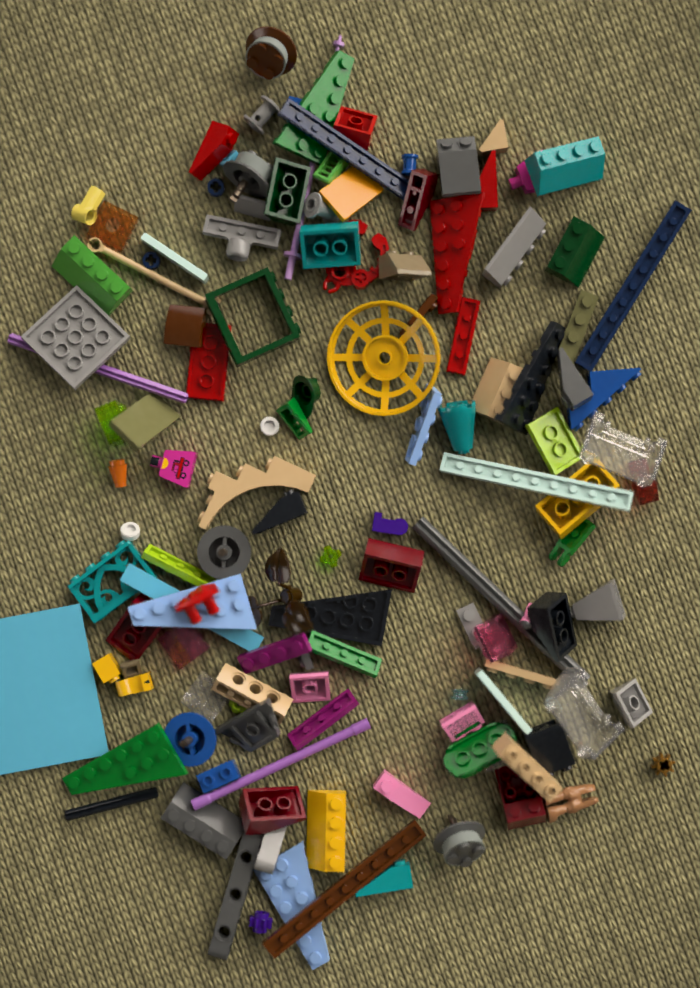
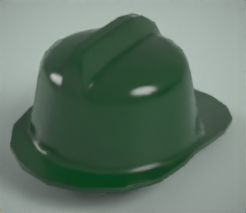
[291,375,321,419]

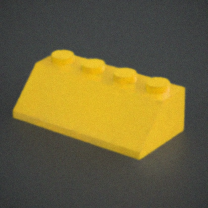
[306,790,346,872]

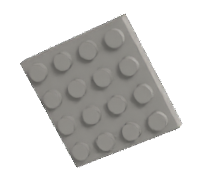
[21,285,131,390]

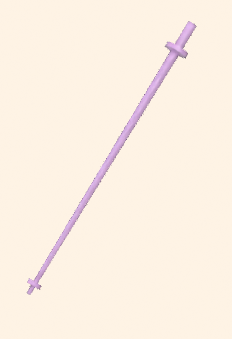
[283,35,345,280]

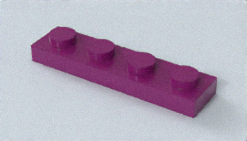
[237,633,312,674]
[287,689,359,751]

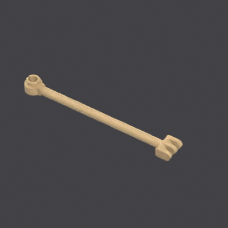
[87,237,222,317]

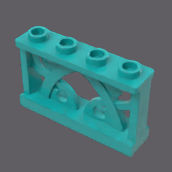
[67,540,158,624]

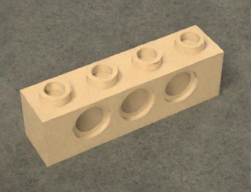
[211,663,293,726]
[492,733,563,803]

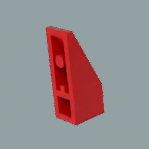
[188,121,239,181]
[480,150,498,212]

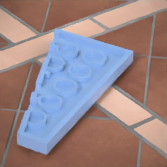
[128,573,257,630]
[253,841,330,970]

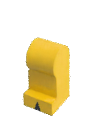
[115,671,154,697]

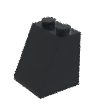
[521,718,576,776]

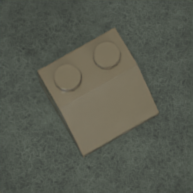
[379,250,432,281]

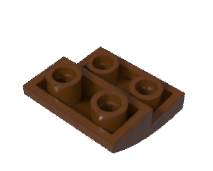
[164,304,207,348]

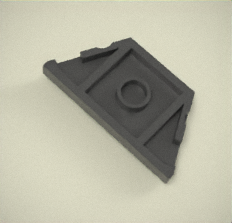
[215,698,280,752]

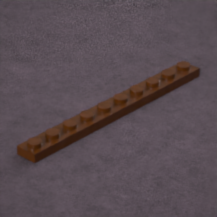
[262,819,427,959]

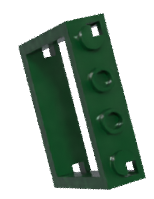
[204,267,301,367]

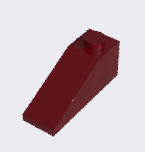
[398,169,439,231]

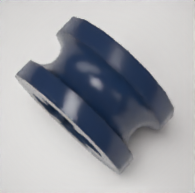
[207,178,225,197]
[142,252,161,270]

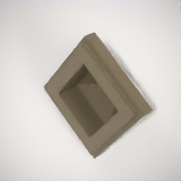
[120,659,142,679]

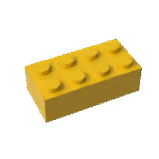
[535,457,620,540]

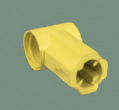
[71,186,105,225]

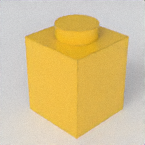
[92,653,122,684]

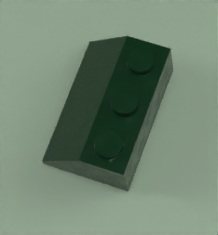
[263,157,311,226]
[545,216,605,288]

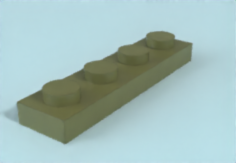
[554,290,599,363]

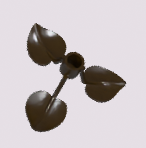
[247,548,314,634]

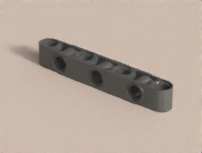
[208,830,264,961]

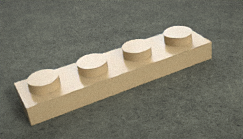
[483,657,561,690]

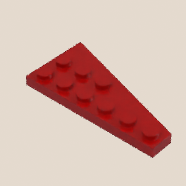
[430,192,486,315]

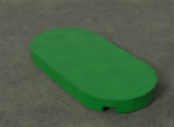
[443,722,517,778]

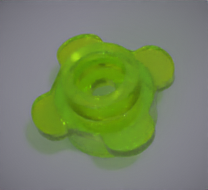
[320,545,342,567]

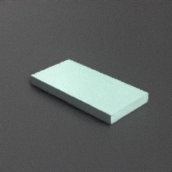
[474,667,532,735]

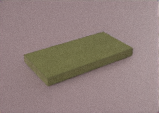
[108,392,181,452]

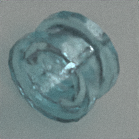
[451,689,469,700]

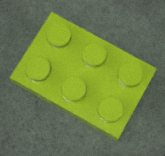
[525,407,585,475]

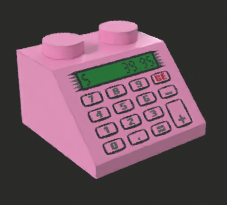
[439,701,485,742]

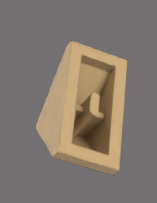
[477,119,508,156]

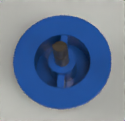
[164,712,217,767]

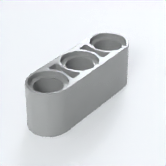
[254,826,287,874]

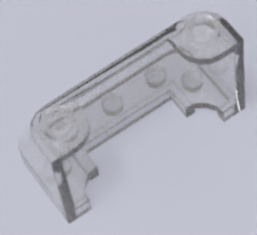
[579,411,668,487]
[545,668,625,760]

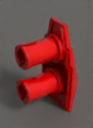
[174,583,220,625]

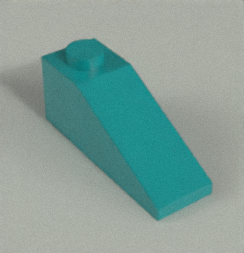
[355,859,413,897]

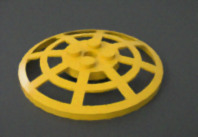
[327,300,441,416]

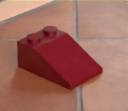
[105,593,164,660]
[238,786,306,835]

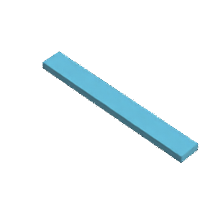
[120,563,264,651]

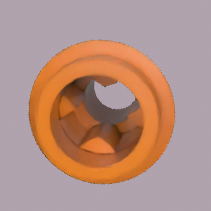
[108,459,127,488]

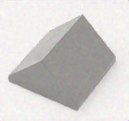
[609,678,653,729]

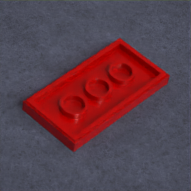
[186,323,232,402]

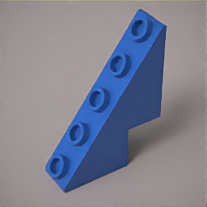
[567,368,641,432]

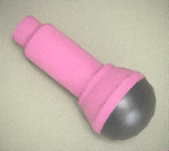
[519,603,532,630]

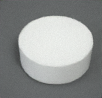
[260,417,279,436]
[120,522,140,541]

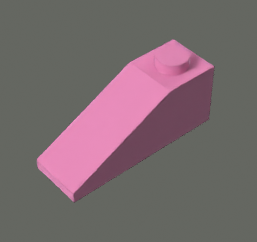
[373,769,431,819]

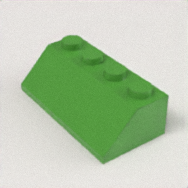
[52,235,133,316]

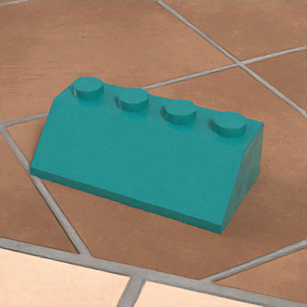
[524,136,605,197]

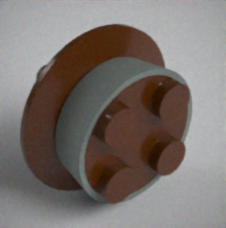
[245,26,297,80]

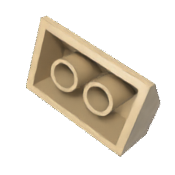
[470,357,523,425]

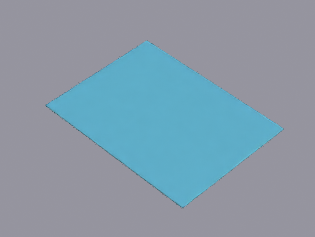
[0,604,109,775]

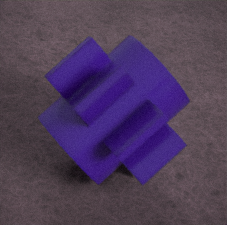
[249,911,273,934]

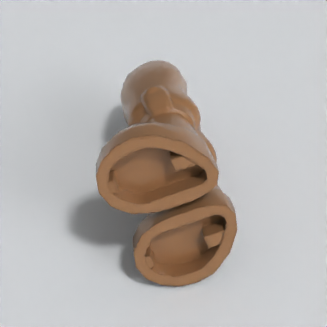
[541,784,598,823]

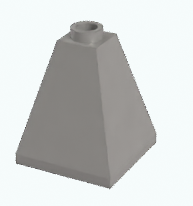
[569,579,626,621]

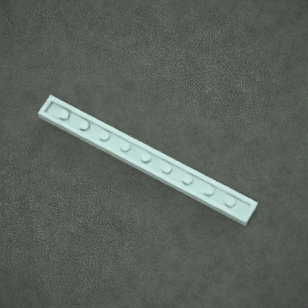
[439,452,634,512]

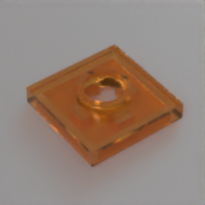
[87,200,139,252]

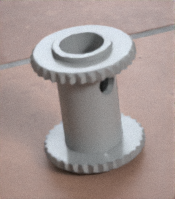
[243,95,280,135]
[303,192,339,223]

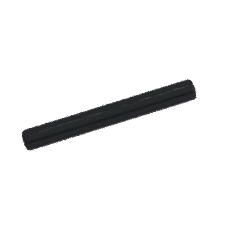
[65,787,159,821]

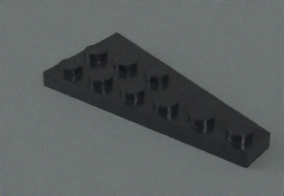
[494,321,565,435]
[268,589,392,646]

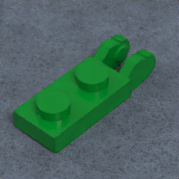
[549,519,596,567]

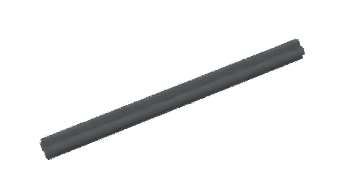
[412,517,590,688]

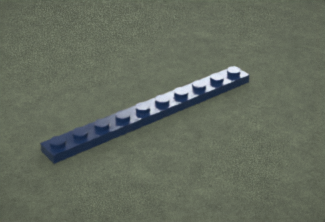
[574,200,691,372]

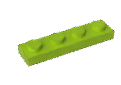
[141,544,217,586]

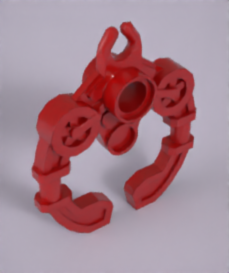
[323,220,389,294]

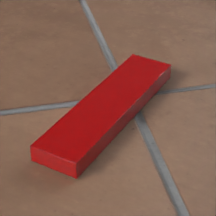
[446,297,480,376]

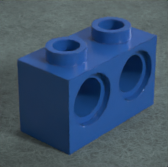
[196,760,242,793]

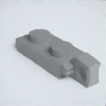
[456,602,491,656]

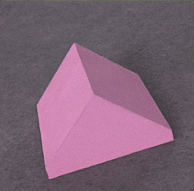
[289,670,330,703]

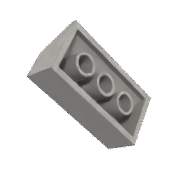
[482,207,546,288]

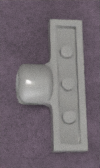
[203,214,281,262]

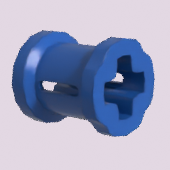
[401,154,419,176]

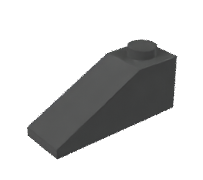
[557,347,594,412]

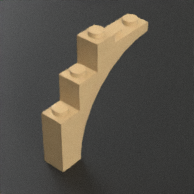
[197,456,316,530]

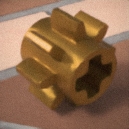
[650,752,675,777]

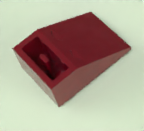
[494,765,546,830]

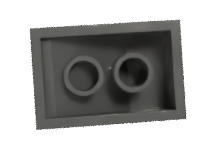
[436,136,481,197]

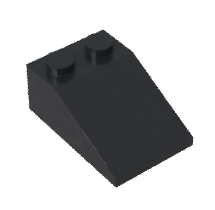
[252,489,308,535]
[527,592,577,662]

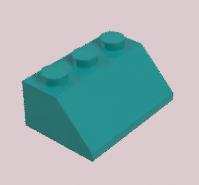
[300,221,361,269]

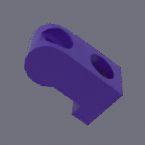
[372,512,408,535]

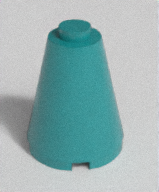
[437,400,476,454]

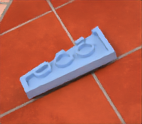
[405,384,442,466]

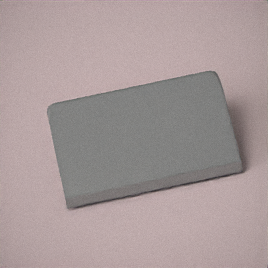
[234,195,271,221]

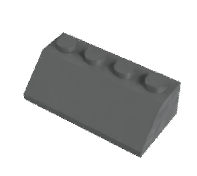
[161,782,244,859]

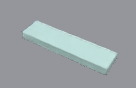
[140,233,209,284]

